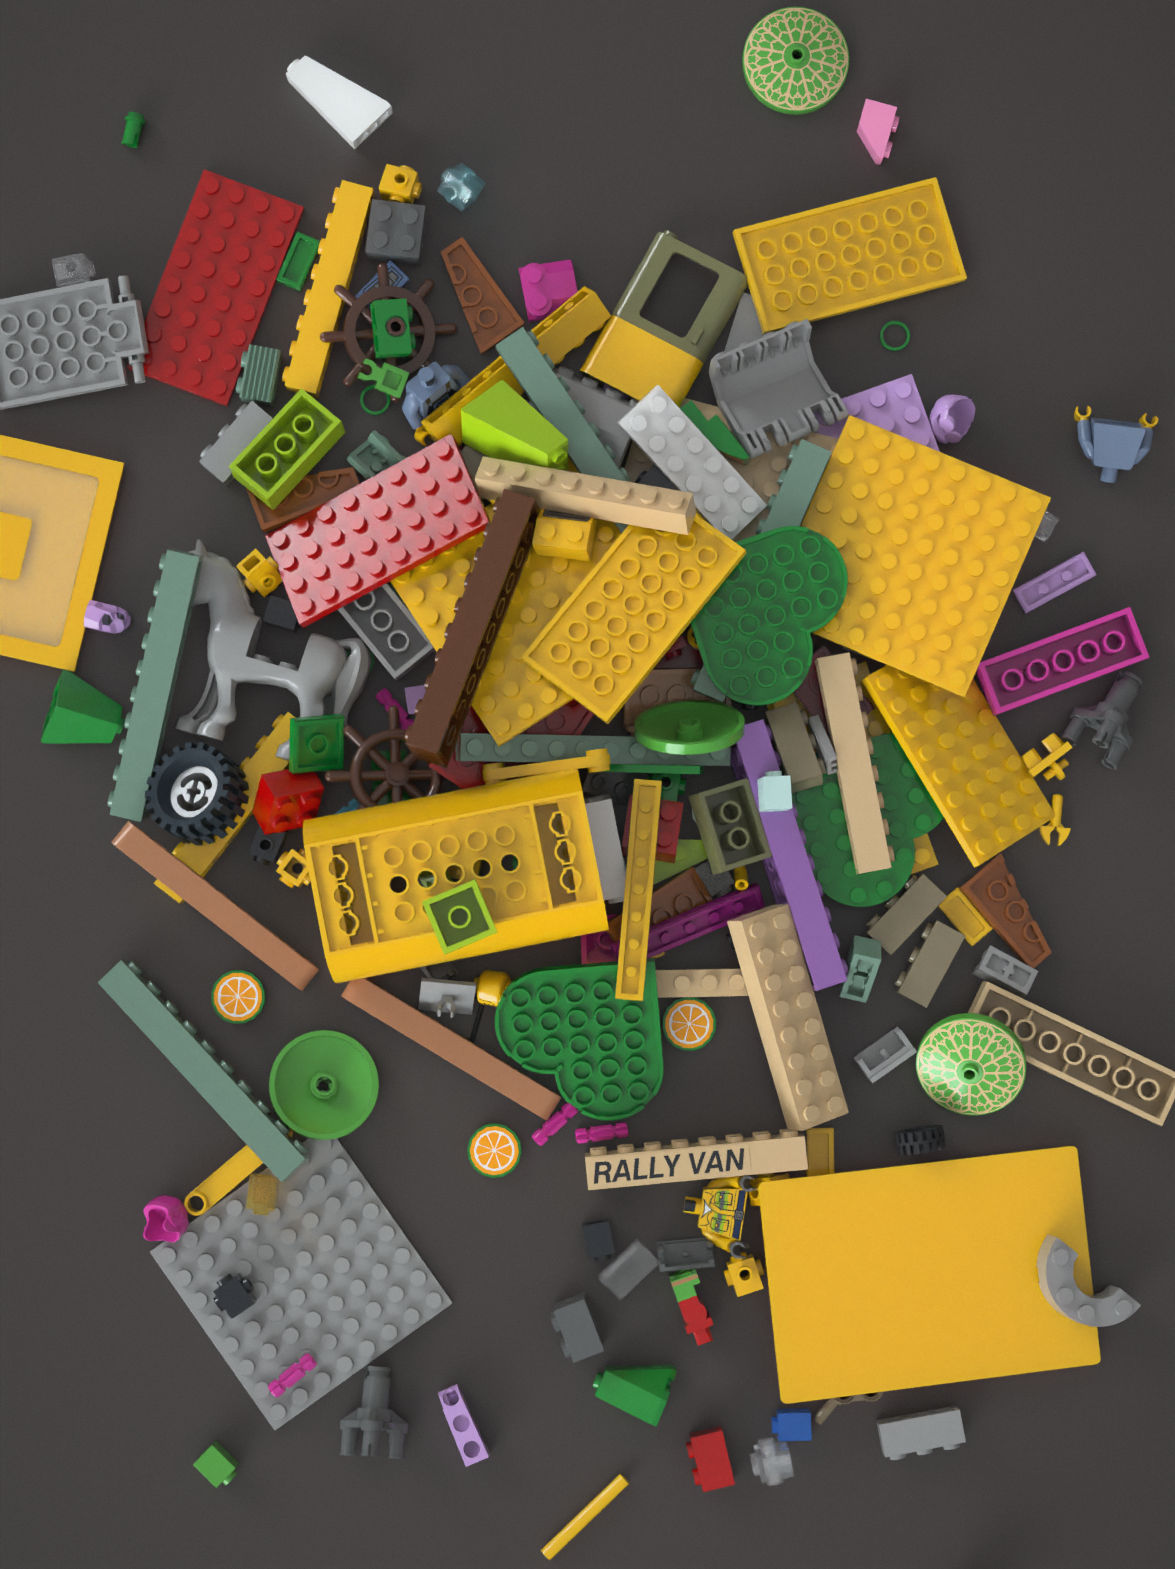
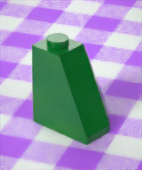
[41,669,125,744]
[592,1365,677,1427]

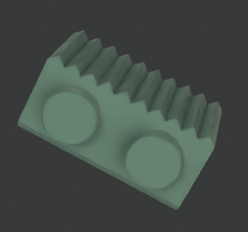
[236,344,283,407]

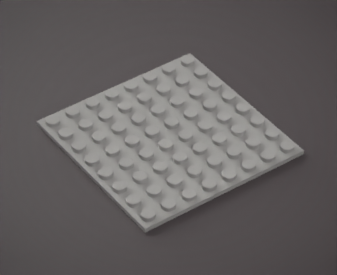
[150,1138,453,1431]

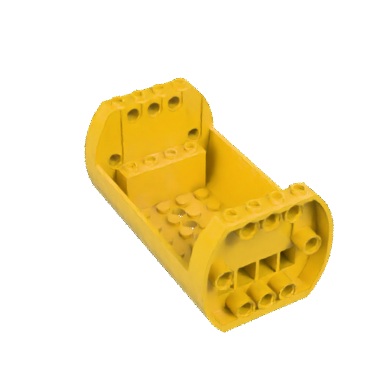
[303,769,609,983]

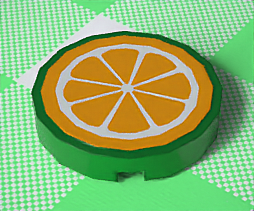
[211,970,266,1024]
[662,997,716,1051]
[467,1123,522,1178]

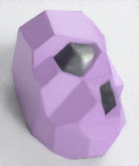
[84,600,131,634]

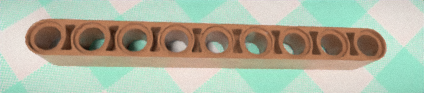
[111,820,319,991]
[341,978,562,1121]

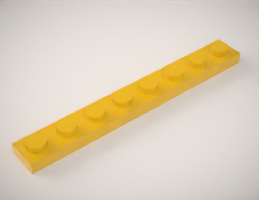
[615,779,662,1001]

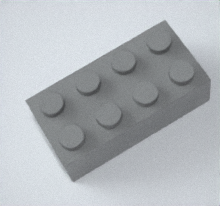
[338,583,435,682]

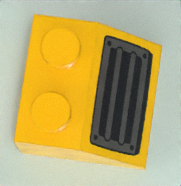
[532,509,598,561]

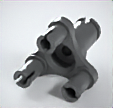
[1061,671,1143,770]
[339,1366,409,1459]

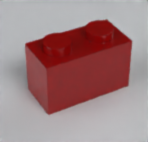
[686,1426,735,1492]

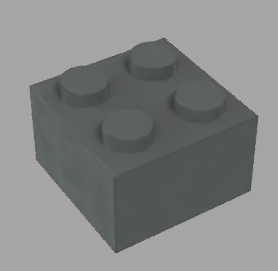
[365,199,427,266]
[550,1292,604,1363]

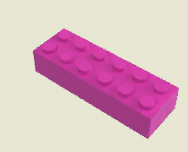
[976,607,1149,716]

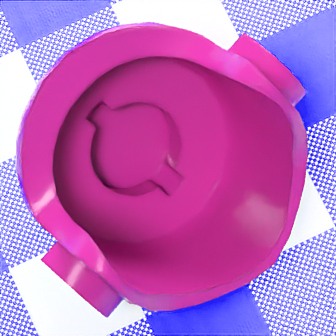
[143,1195,189,1243]

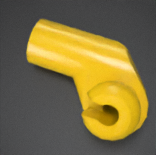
[734,865,749,891]

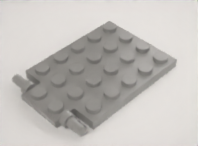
[0,275,149,410]

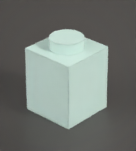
[757,771,792,812]

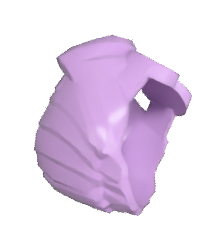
[929,394,976,444]

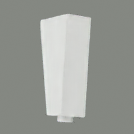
[286,56,393,149]
[584,794,626,904]

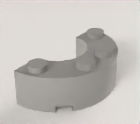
[1036,1234,1141,1327]

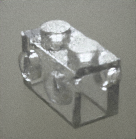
[749,1438,794,1486]

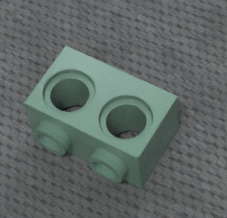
[840,935,881,1003]

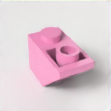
[857,99,900,165]

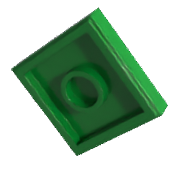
[289,714,345,774]

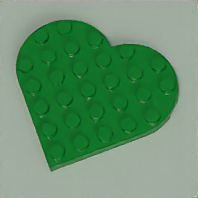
[690,526,848,706]
[781,733,944,907]
[495,958,664,1120]

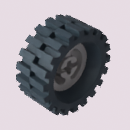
[145,742,249,845]

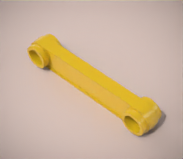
[482,748,611,785]
[184,1129,293,1216]

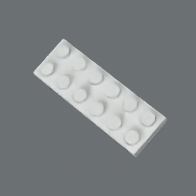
[617,385,767,540]

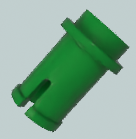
[121,112,146,148]

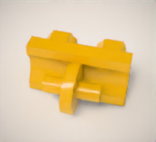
[1021,733,1073,781]

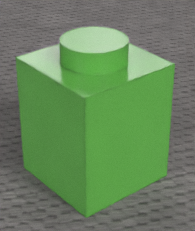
[193,1440,239,1488]

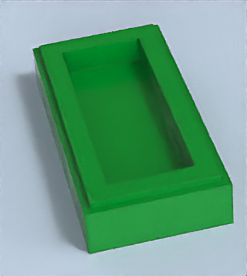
[276,231,320,292]

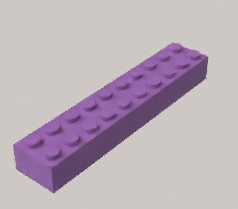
[730,719,848,991]

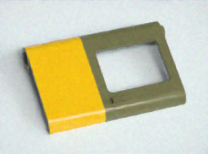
[579,230,748,407]

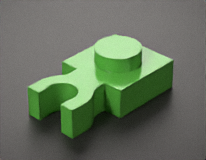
[357,358,409,398]

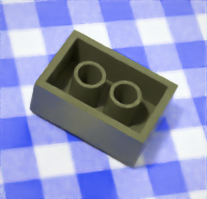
[689,778,772,875]

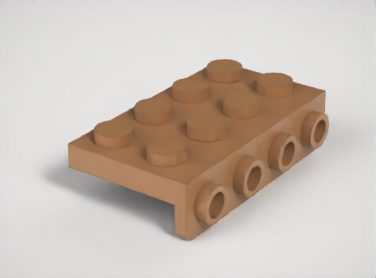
[623,667,731,736]

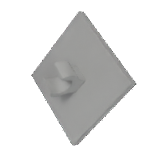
[418,978,476,1018]

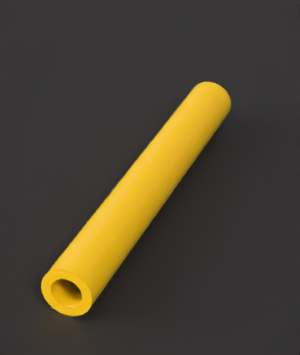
[541,1474,629,1560]

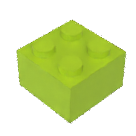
[422,879,498,955]

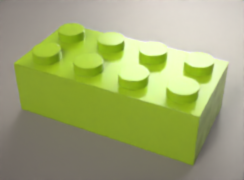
[228,388,345,510]

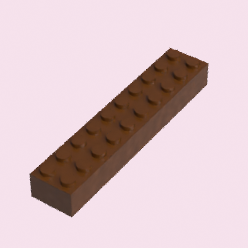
[405,489,540,768]

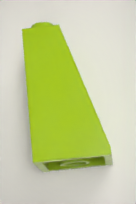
[461,380,568,471]

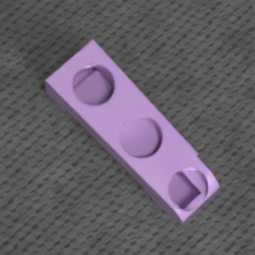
[438,1384,490,1467]

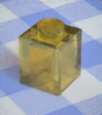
[246,1173,279,1215]

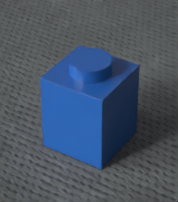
[771,1408,812,1441]

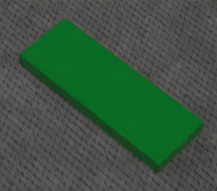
[603,764,704,774]

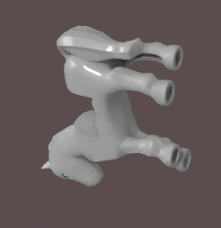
[174,539,371,773]

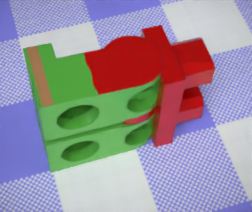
[669,1269,714,1346]

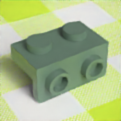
[347,430,406,480]

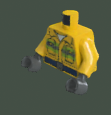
[683,1174,758,1259]

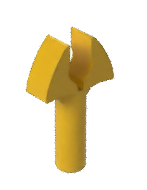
[1039,794,1071,846]

